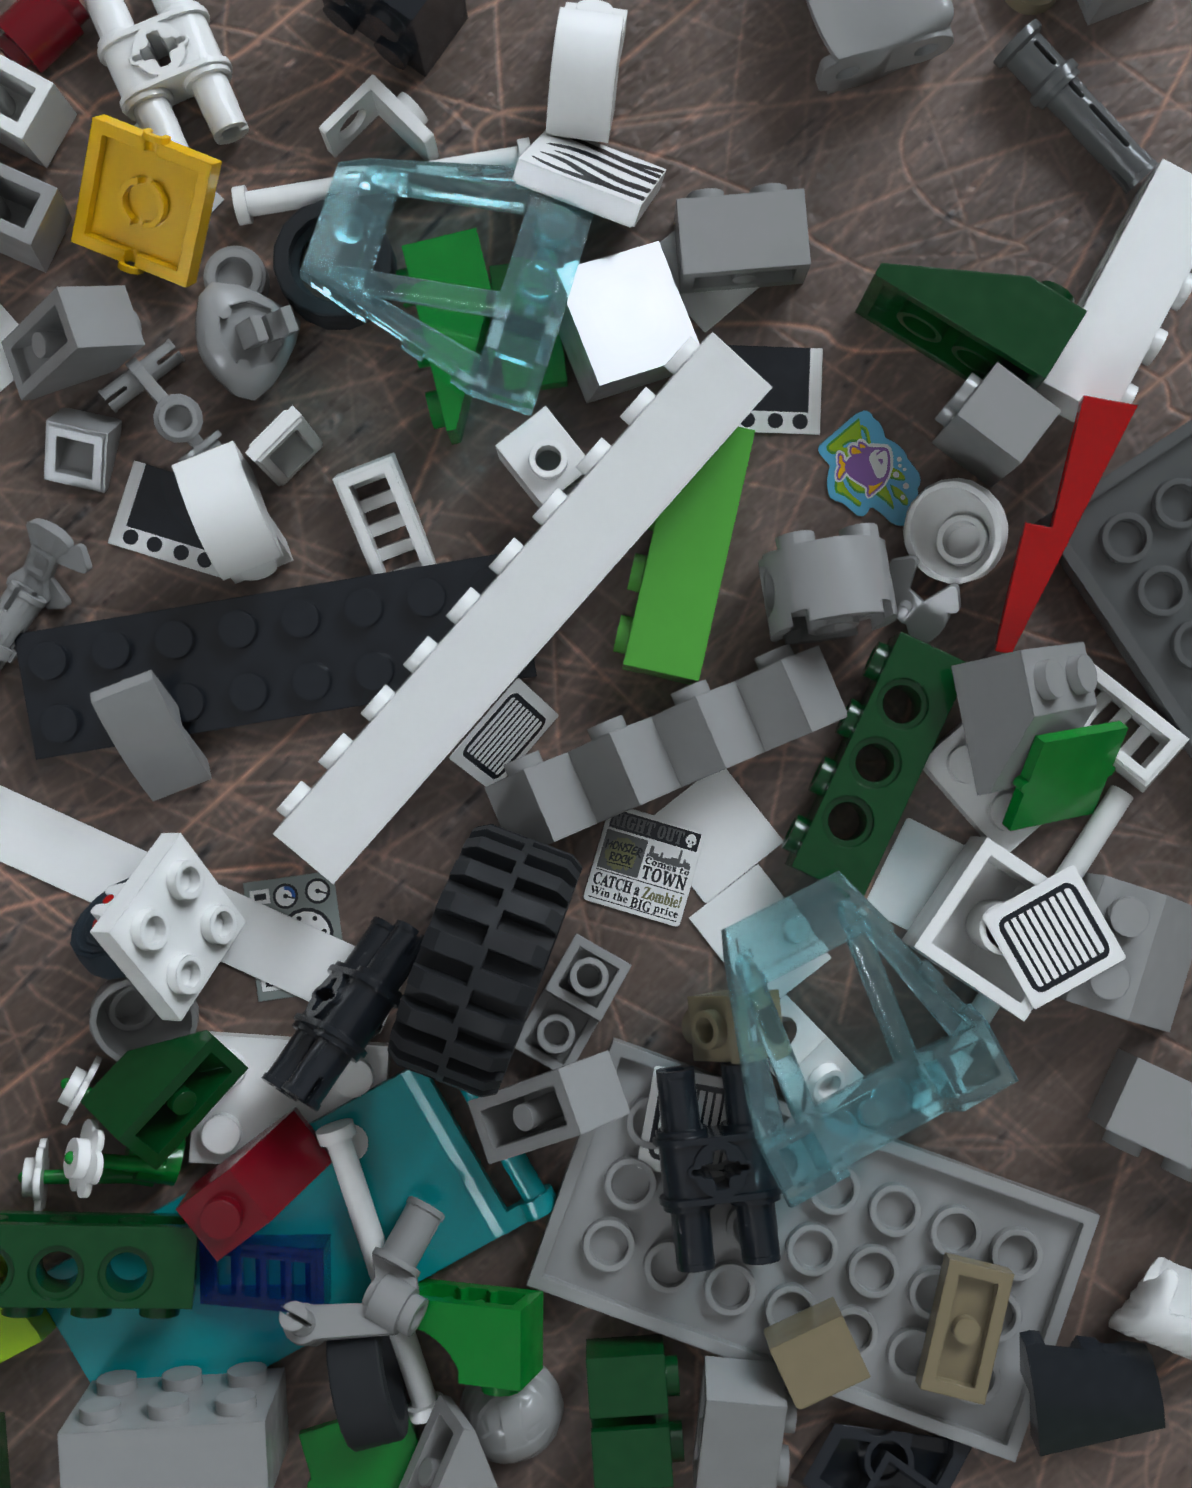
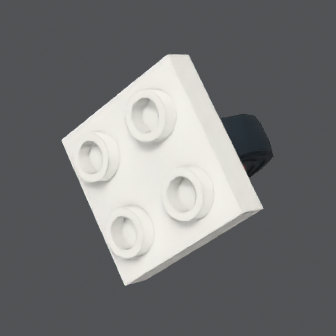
[70,833,246,1021]

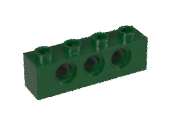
[781,632,966,900]
[0,1210,199,1319]

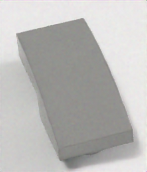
[90,670,212,801]
[515,933,632,1070]

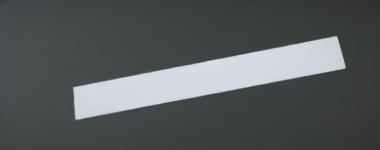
[0,785,402,1034]

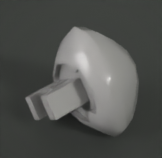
[195,282,301,401]

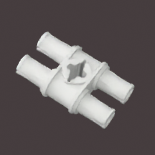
[84,0,249,148]

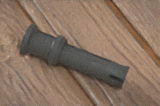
[993,18,1158,194]

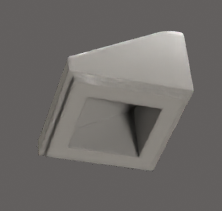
[44,408,122,493]

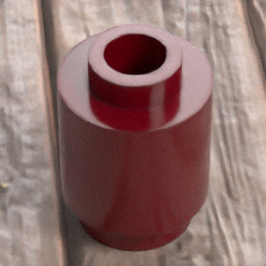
[0,0,90,75]

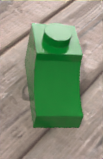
[417,1278,543,1397]

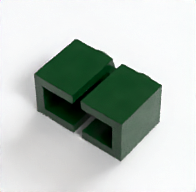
[586,1334,685,1488]

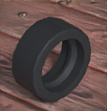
[273,200,397,330]
[326,1336,409,1452]

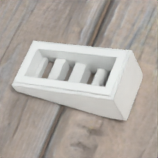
[245,405,323,487]
[332,452,437,575]
[1084,664,1189,793]

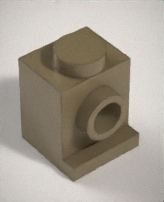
[682,989,786,1064]

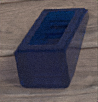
[199,1234,332,1312]

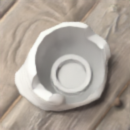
[1109,1257,1192,1360]

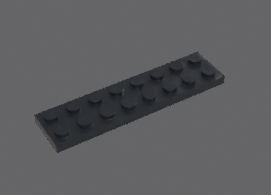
[15,553,537,760]

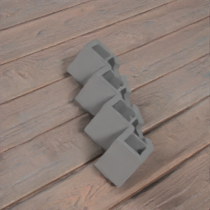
[484,644,848,845]

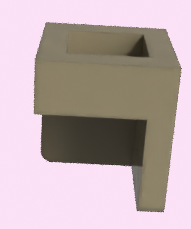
[763,1297,871,1409]

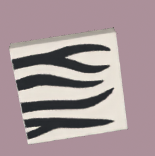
[512,130,667,228]

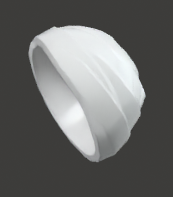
[903,478,1009,584]

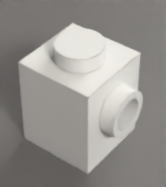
[495,406,585,508]

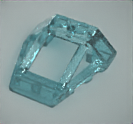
[300,158,593,416]
[721,871,1019,1208]

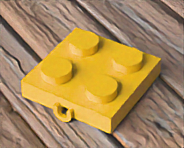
[71,114,222,288]

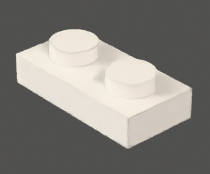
[923,722,1041,852]

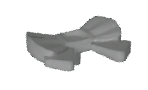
[6,518,93,609]
[889,555,961,643]

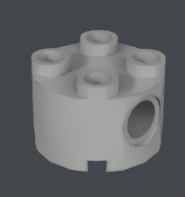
[758,523,898,644]

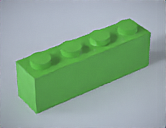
[613,426,755,685]

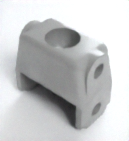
[806,0,954,94]

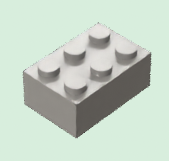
[57,1362,289,1488]

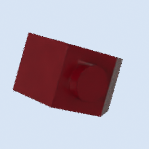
[176,1107,332,1261]

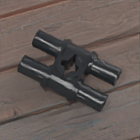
[261,916,424,1112]
[653,1060,783,1273]

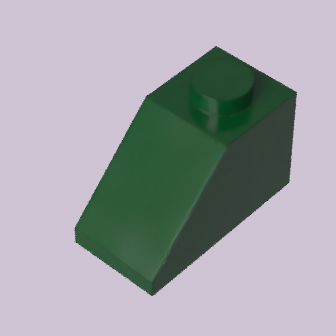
[80,1030,248,1170]

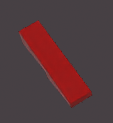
[994,395,1138,653]

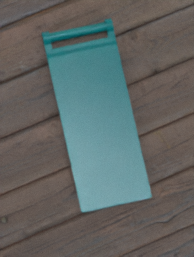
[46,1069,557,1383]

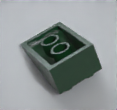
[855,263,1087,390]

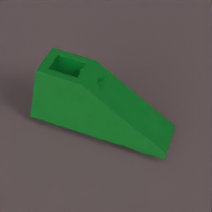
[395,228,495,445]

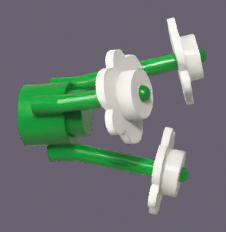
[18,1056,185,1211]

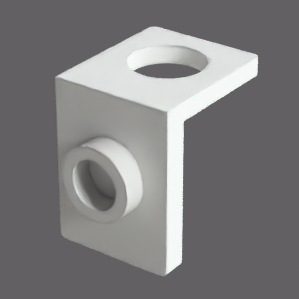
[319,74,439,161]
[747,995,864,1114]

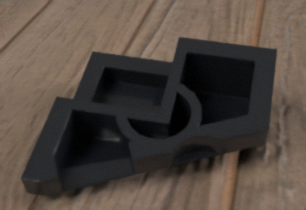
[1019,1330,1165,1457]
[791,1423,972,1488]

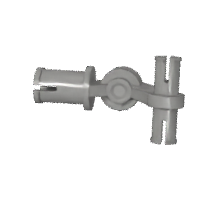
[98,338,222,462]
[279,1196,445,1347]

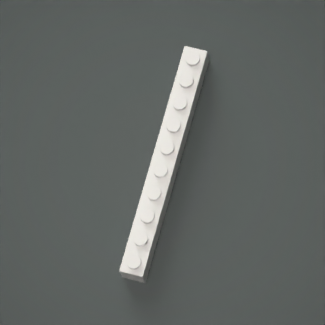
[273,332,772,884]

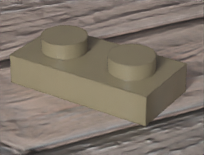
[915,1252,1015,1405]

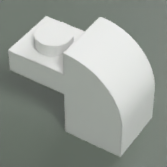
[546,0,628,143]
[172,441,294,584]

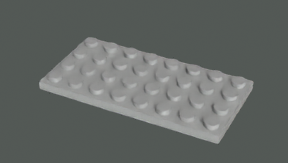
[526,1037,1100,1462]

